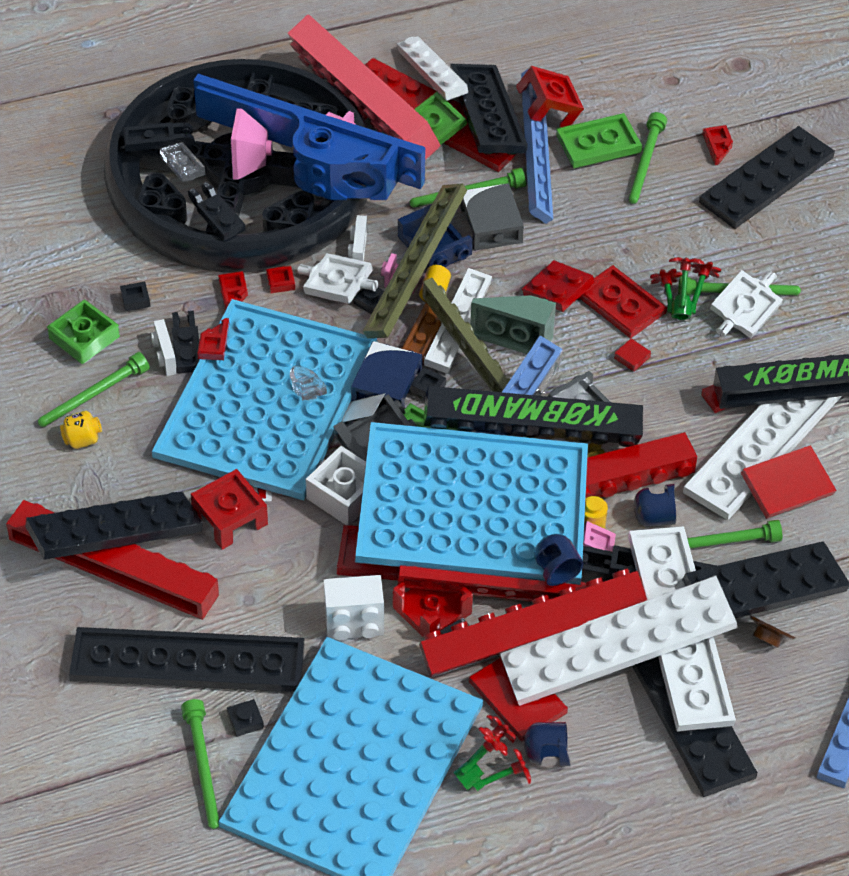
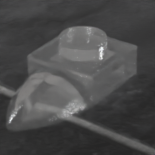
[290,366,327,401]

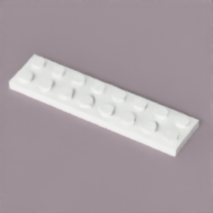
[683,396,842,520]
[628,526,736,731]
[500,576,737,706]

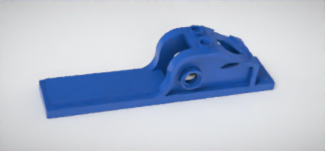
[194,74,425,200]

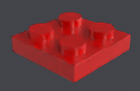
[522,260,594,312]

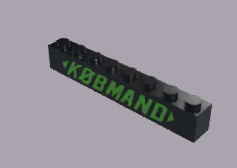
[713,354,849,409]
[424,386,643,447]

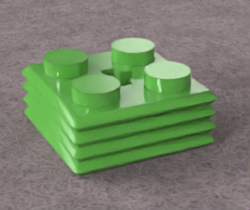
[47,300,120,364]

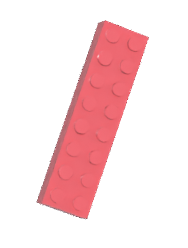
[288,14,441,160]

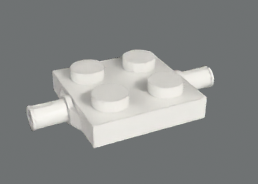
[298,253,378,304]
[710,270,783,338]

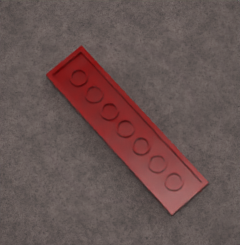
[365,58,517,173]

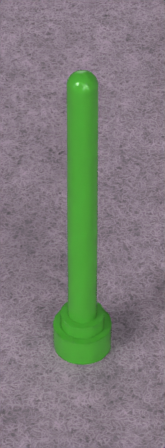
[629,112,667,204]
[409,168,526,208]
[678,277,801,296]
[38,352,150,427]
[687,520,783,549]
[181,699,219,829]

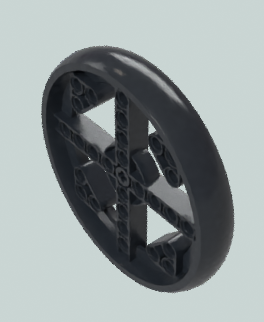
[104,59,368,273]

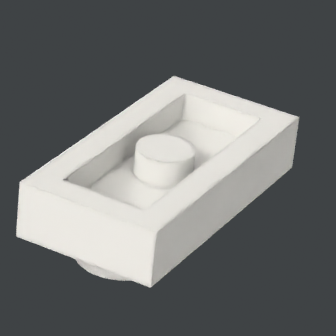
[348,215,367,261]
[151,319,177,376]

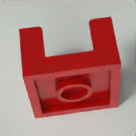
[516,66,584,128]
[191,469,268,550]
[393,582,473,638]

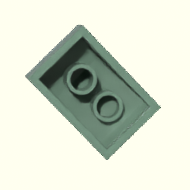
[470,295,556,354]

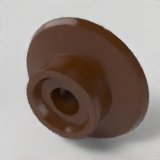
[750,615,796,648]

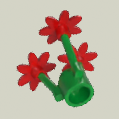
[650,257,721,320]
[453,715,531,791]

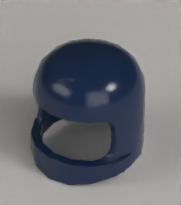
[634,484,676,527]
[534,534,584,586]
[524,722,570,766]

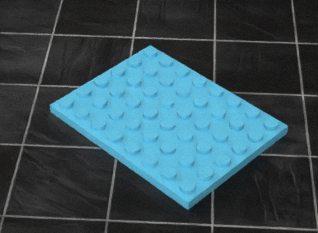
[152,299,377,501]
[355,422,588,585]
[219,637,483,876]

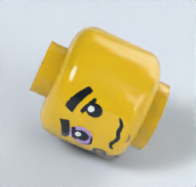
[60,411,102,449]

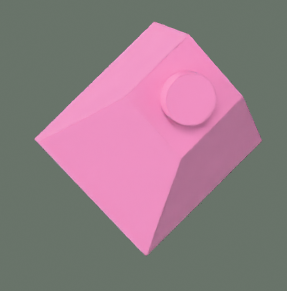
[231,109,272,180]

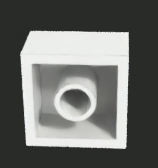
[306,446,366,525]
[324,575,384,640]

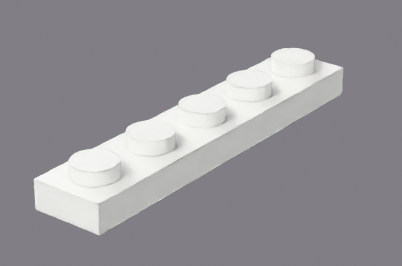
[397,36,468,101]
[424,268,492,374]

